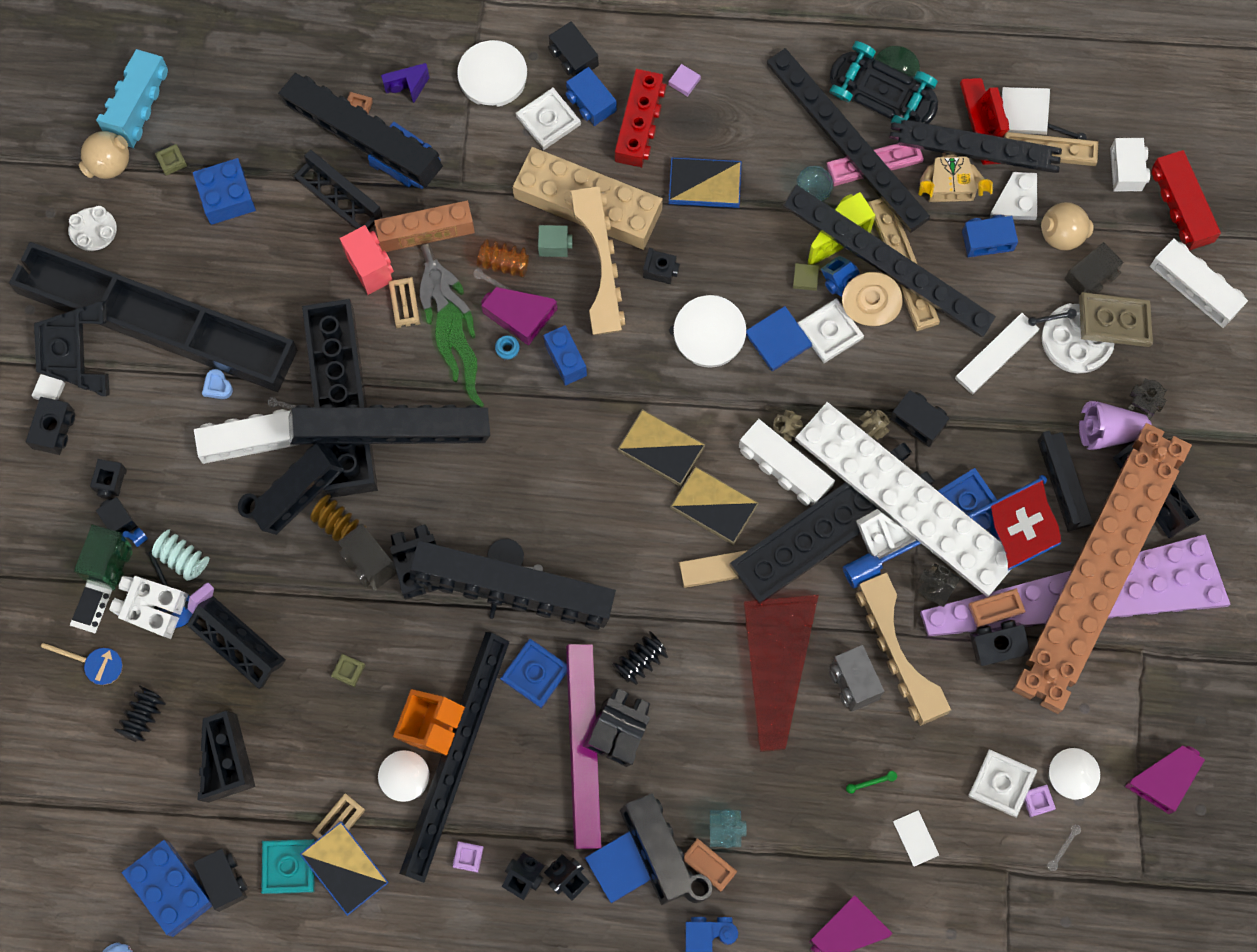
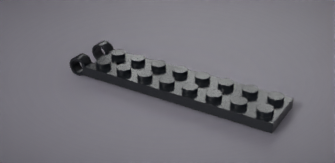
[729,442,935,605]

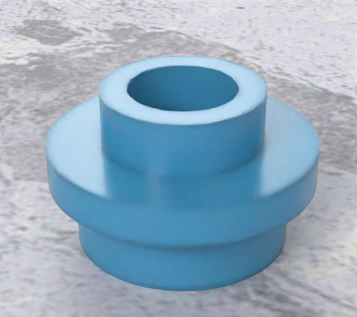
[495,336,519,359]

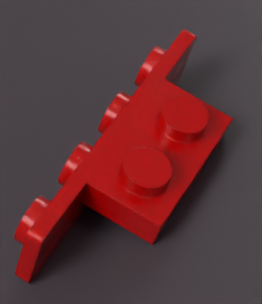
[960,78,1010,165]

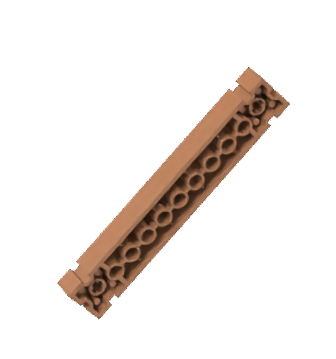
[1012,423,1192,714]

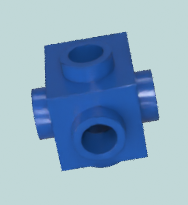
[821,255,860,297]

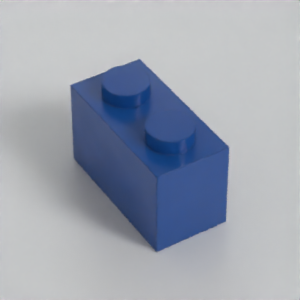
[566,67,617,126]
[962,215,1018,258]
[543,325,587,386]

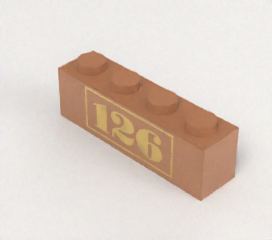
[374,200,475,252]

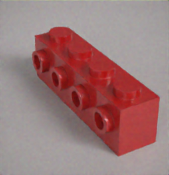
[615,69,667,168]
[1151,150,1221,251]

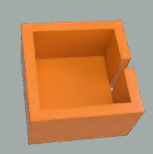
[393,689,465,755]

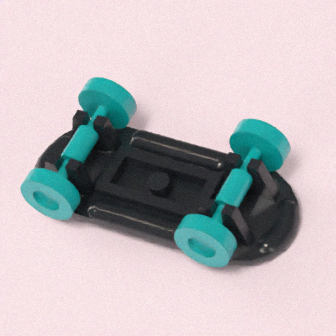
[829,41,938,124]

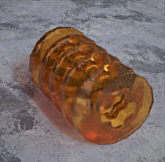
[477,239,529,278]

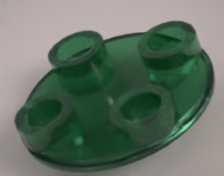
[875,46,920,78]

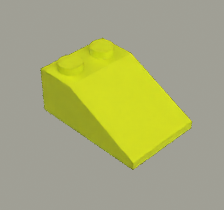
[808,192,875,265]

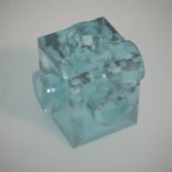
[709,809,747,848]

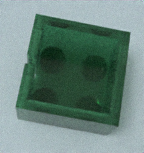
[74,524,132,591]

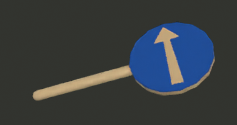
[41,643,123,685]

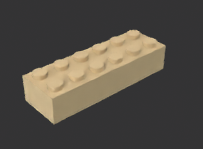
[513,147,663,250]

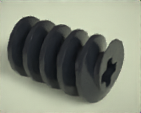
[612,631,668,685]
[114,685,166,742]

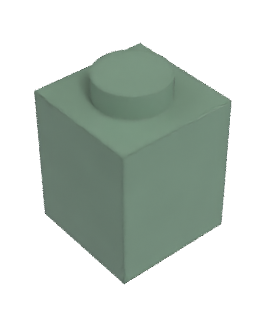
[538,225,573,257]

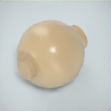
[79,131,129,179]
[1041,202,1093,250]

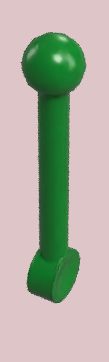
[846,771,897,794]

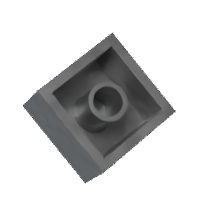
[829,645,884,712]

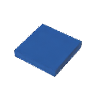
[746,306,812,371]
[500,639,567,709]
[585,832,651,904]

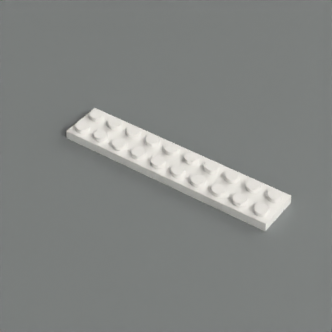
[795,402,1010,597]

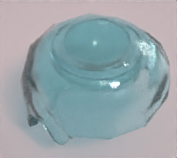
[797,166,834,202]

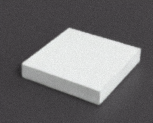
[1002,87,1050,135]
[516,88,581,150]
[798,298,864,363]
[969,749,1037,818]

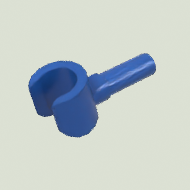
[123,528,148,547]

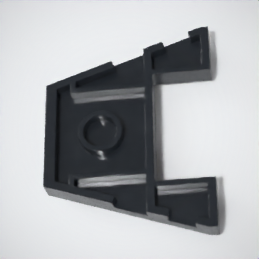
[34,301,110,396]

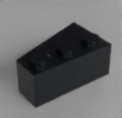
[197,710,256,803]

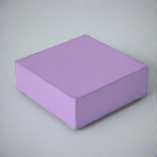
[668,64,701,97]
[188,583,214,614]
[1024,785,1056,817]
[453,842,484,873]

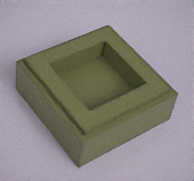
[155,144,187,176]
[793,263,819,291]
[331,654,365,688]

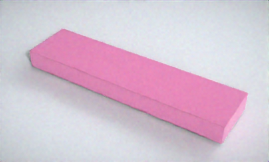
[826,143,924,186]

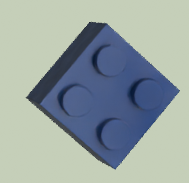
[193,158,256,225]

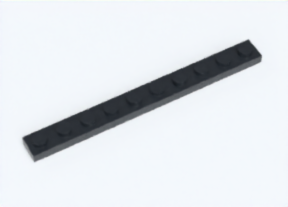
[767,48,930,233]
[782,185,996,337]
[399,632,510,883]

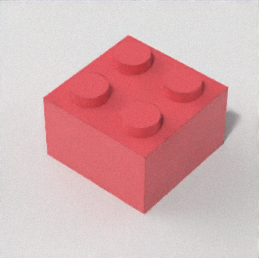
[340,225,394,295]

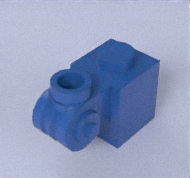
[685,917,738,952]

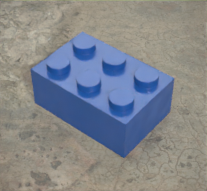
[121,840,212,937]

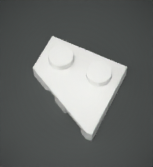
[990,172,1037,220]
[856,509,916,559]

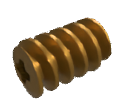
[310,495,367,547]

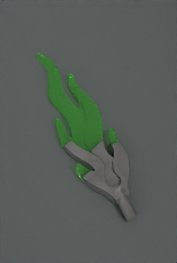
[420,244,484,407]

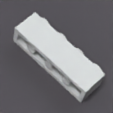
[1150,239,1248,328]
[194,409,297,464]
[739,419,835,506]

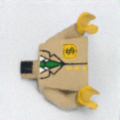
[918,153,993,202]

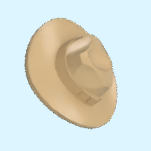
[842,272,902,326]

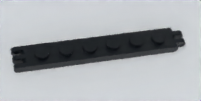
[889,120,1062,173]

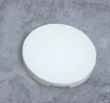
[457,40,527,107]
[674,295,746,367]
[1042,303,1114,373]

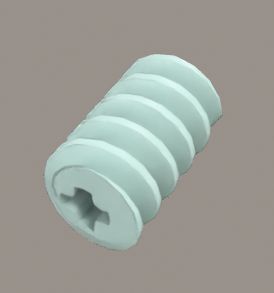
[152,530,210,581]

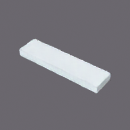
[955,313,1039,395]

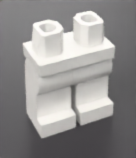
[109,576,189,639]

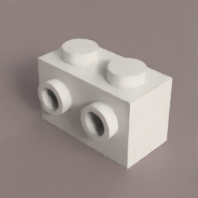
[1110,138,1150,191]

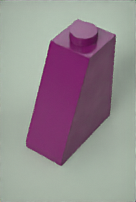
[481,287,558,346]
[1124,746,1205,814]
[809,895,892,952]

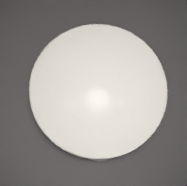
[68,206,117,251]
[1048,748,1100,800]
[378,750,429,802]

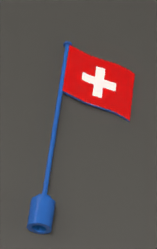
[842,475,1061,589]

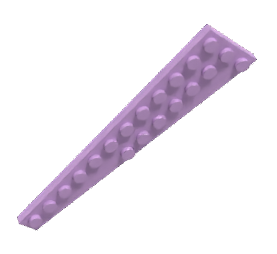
[920,535,1230,637]

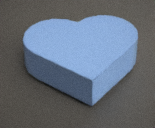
[202,369,233,399]

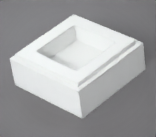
[32,374,65,400]

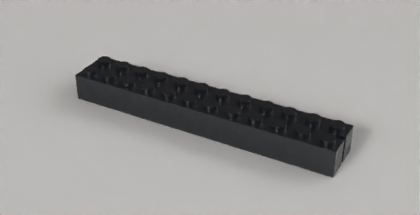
[9,242,298,393]

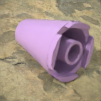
[1079,401,1152,450]

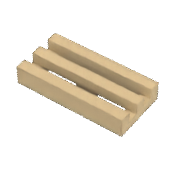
[389,277,420,328]
[311,794,365,839]

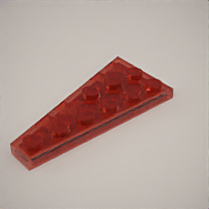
[744,595,819,752]

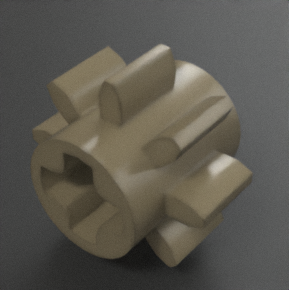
[860,409,890,440]
[773,410,803,442]

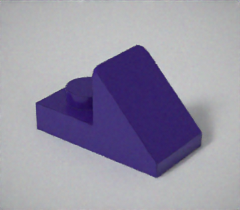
[381,63,430,103]

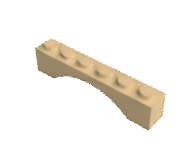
[571,186,625,336]
[856,573,951,726]

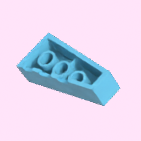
[96,49,168,148]

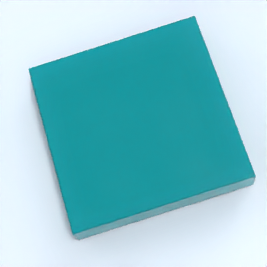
[262,839,315,894]

